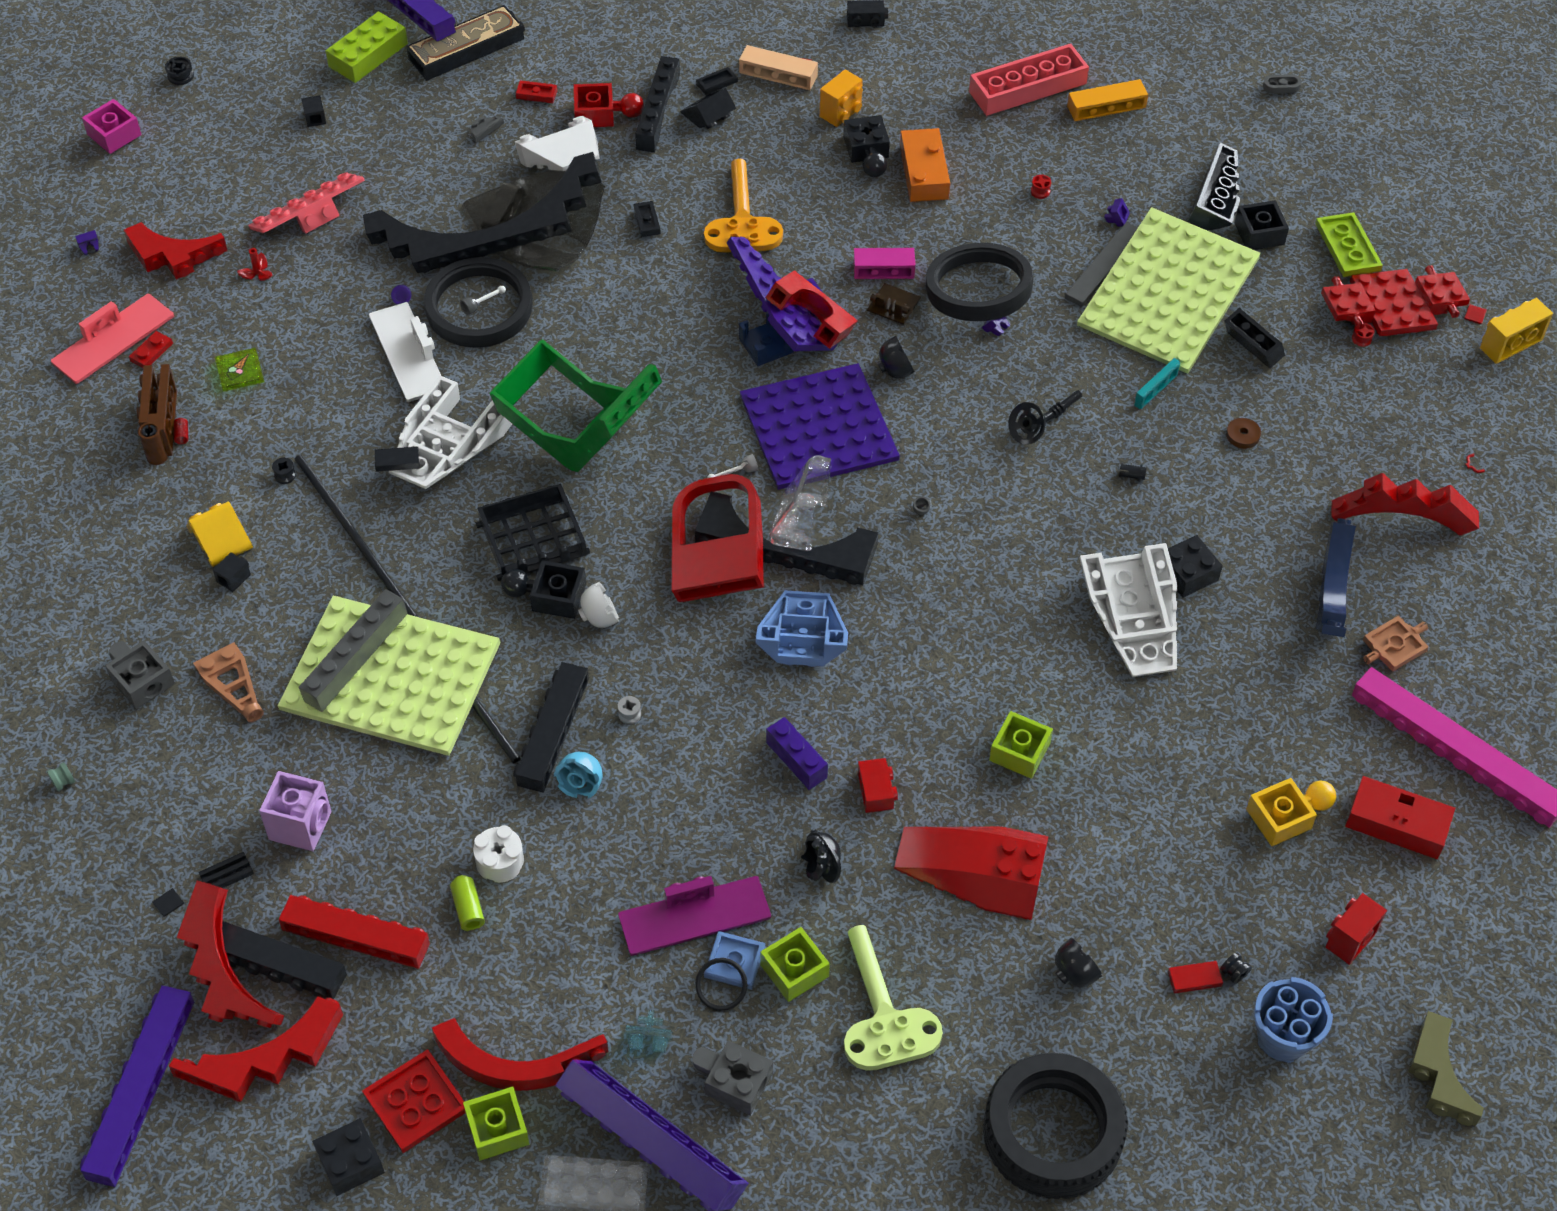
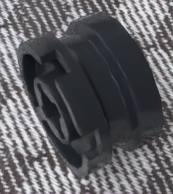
[165,56,194,85]

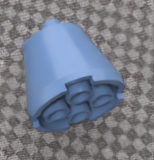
[1254,977,1333,1063]

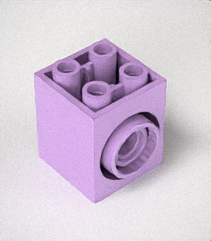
[259,771,332,852]

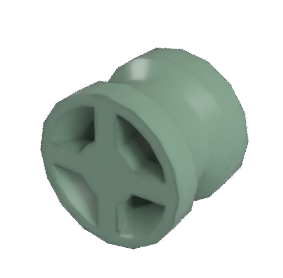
[47,762,75,791]

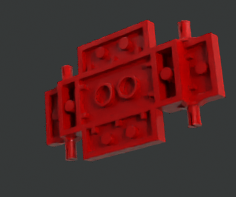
[1321,265,1470,337]

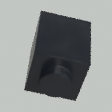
[301,95,326,127]
[213,552,251,592]

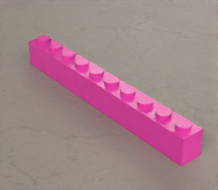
[1352,667,1557,828]

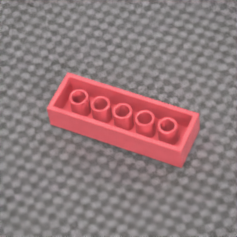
[969,44,1089,116]

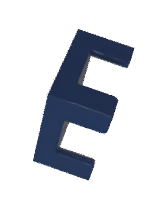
[739,312,794,367]

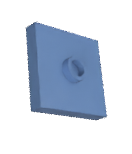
[704,931,765,990]

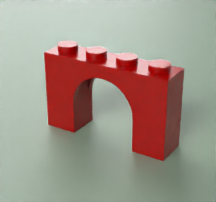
[765,270,858,349]

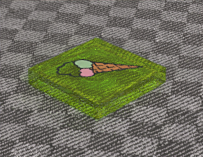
[215,347,264,392]

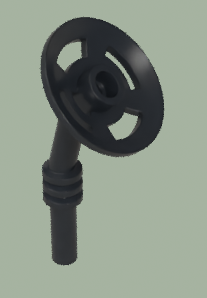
[1008,390,1082,445]

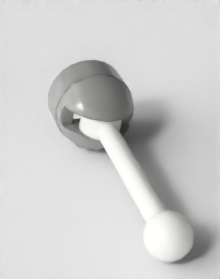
[707,454,758,478]

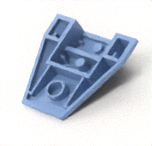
[756,590,848,667]

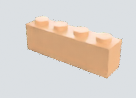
[739,45,818,90]

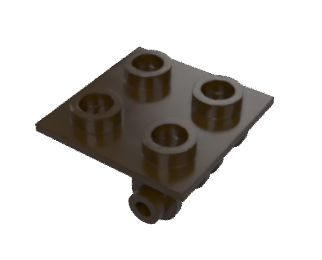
[867,283,921,325]

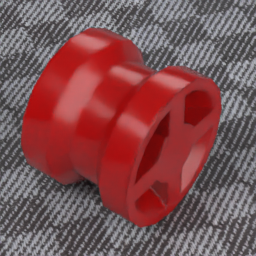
[1031,175,1051,199]
[1352,323,1375,347]

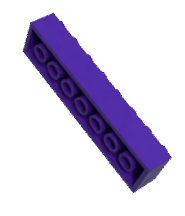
[555,1060,749,1211]

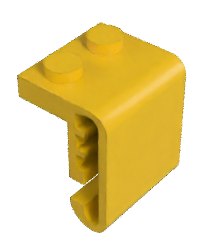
[186,501,253,567]

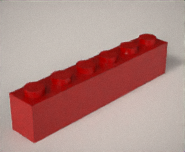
[278,895,430,969]

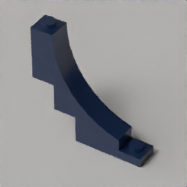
[1316,518,1356,638]

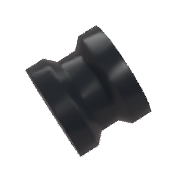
[272,457,296,484]
[1220,952,1252,984]

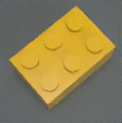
[1480,298,1553,364]

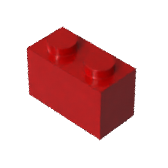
[857,758,898,813]

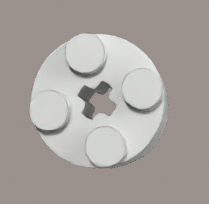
[473,825,524,883]

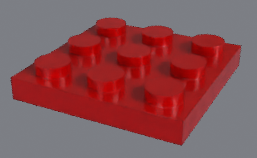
[362,1049,465,1153]

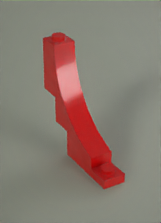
[169,996,343,1102]

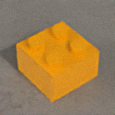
[819,69,863,127]

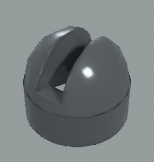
[913,496,931,515]

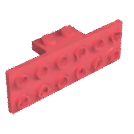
[248,172,365,233]
[51,294,174,384]

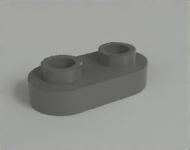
[1263,74,1302,94]

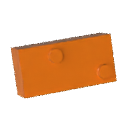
[900,128,950,202]

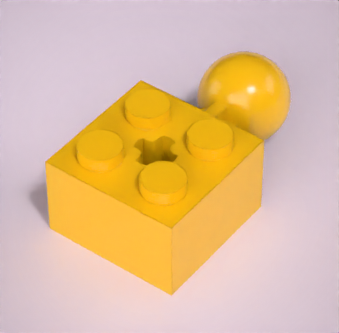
[1246,778,1336,847]

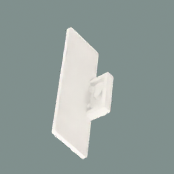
[369,302,441,402]

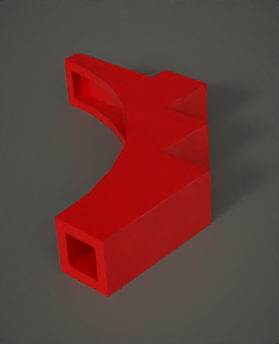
[1331,473,1479,535]
[176,880,284,1028]

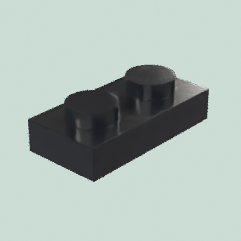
[633,201,661,237]

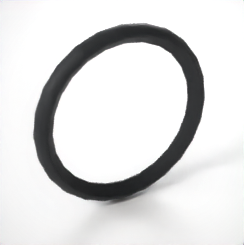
[695,958,748,1011]

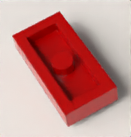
[516,80,557,103]
[129,331,173,368]

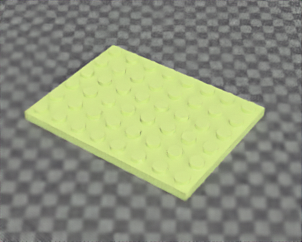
[1077,207,1260,374]
[278,595,500,756]

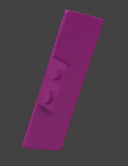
[618,876,771,956]

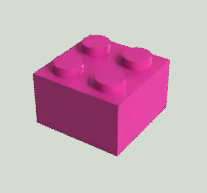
[82,99,142,154]

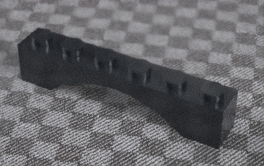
[635,56,680,153]

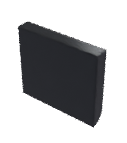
[152,888,185,917]

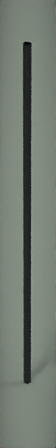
[295,455,521,764]

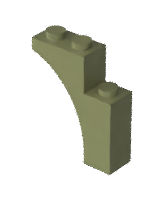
[1408,1011,1484,1126]

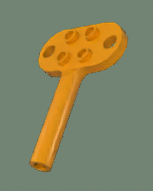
[704,158,783,253]

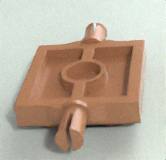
[1363,616,1429,672]

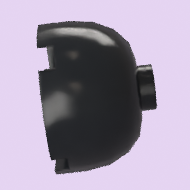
[877,336,915,378]
[1055,937,1102,988]

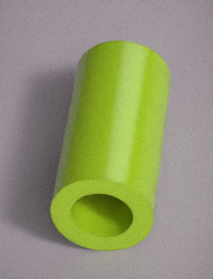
[450,875,485,931]

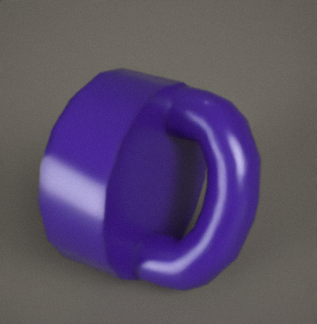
[391,285,412,304]

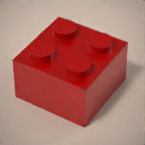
[1325,893,1387,965]

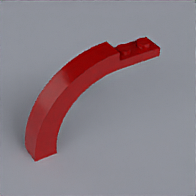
[432,1018,609,1091]

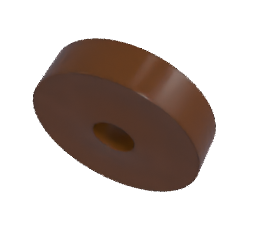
[1226,418,1261,449]

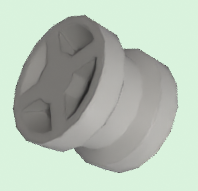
[618,696,641,724]

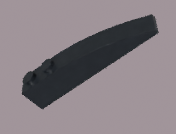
[1187,142,1240,231]

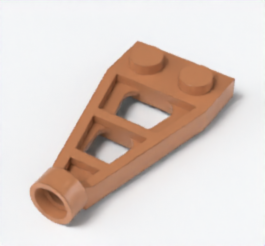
[193,642,264,723]

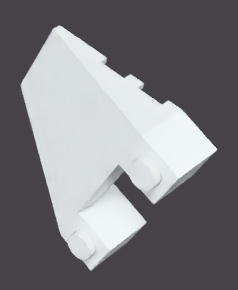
[515,116,600,171]

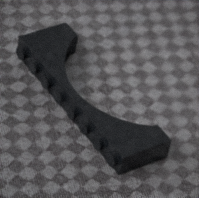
[695,491,878,585]

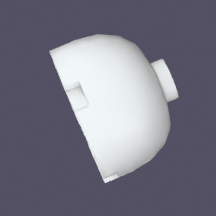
[578,582,619,628]

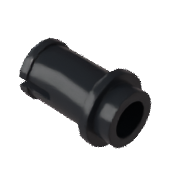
[1119,463,1147,482]

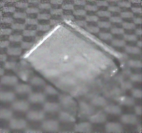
[769,455,831,551]

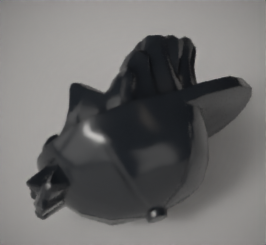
[801,830,841,883]

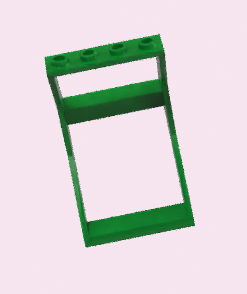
[489,340,662,472]

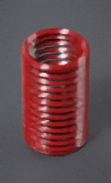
[174,418,188,444]

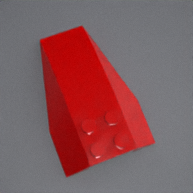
[894,826,1048,920]

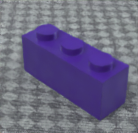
[766,717,828,790]

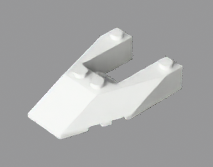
[389,376,512,489]

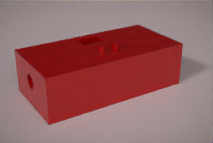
[1345,776,1456,860]

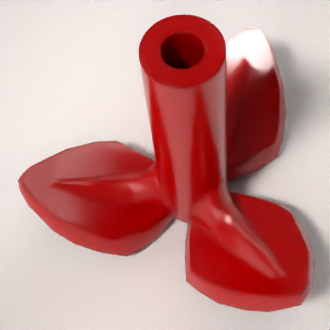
[237,248,273,281]

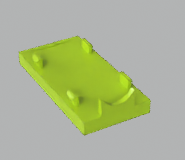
[1315,212,1383,277]

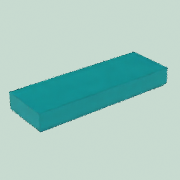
[1134,358,1180,409]

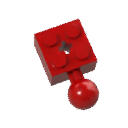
[574,83,644,127]

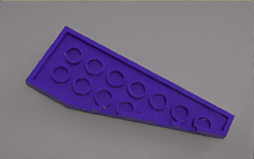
[727,237,837,351]

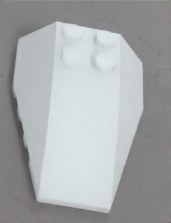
[1079,543,1177,677]

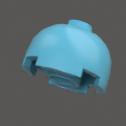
[554,751,603,798]

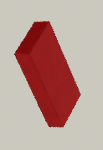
[1168,961,1223,994]

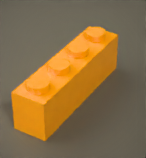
[1067,79,1148,121]

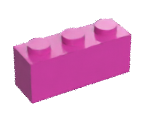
[853,248,915,279]

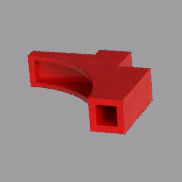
[124,222,228,279]

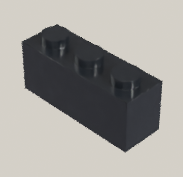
[1224,308,1285,368]

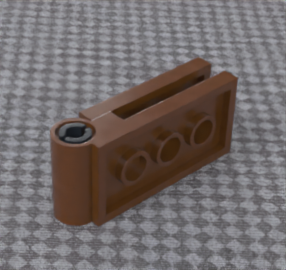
[137,364,177,465]

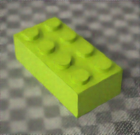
[325,11,408,83]

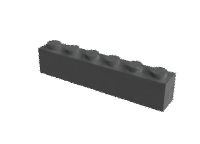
[299,589,408,712]

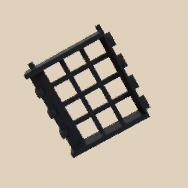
[475,483,590,581]

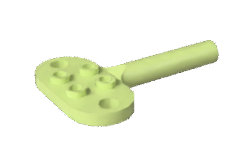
[844,925,943,1071]

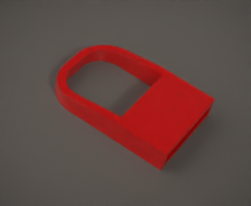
[672,474,764,602]

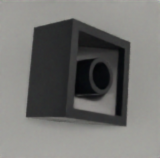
[680,88,736,129]

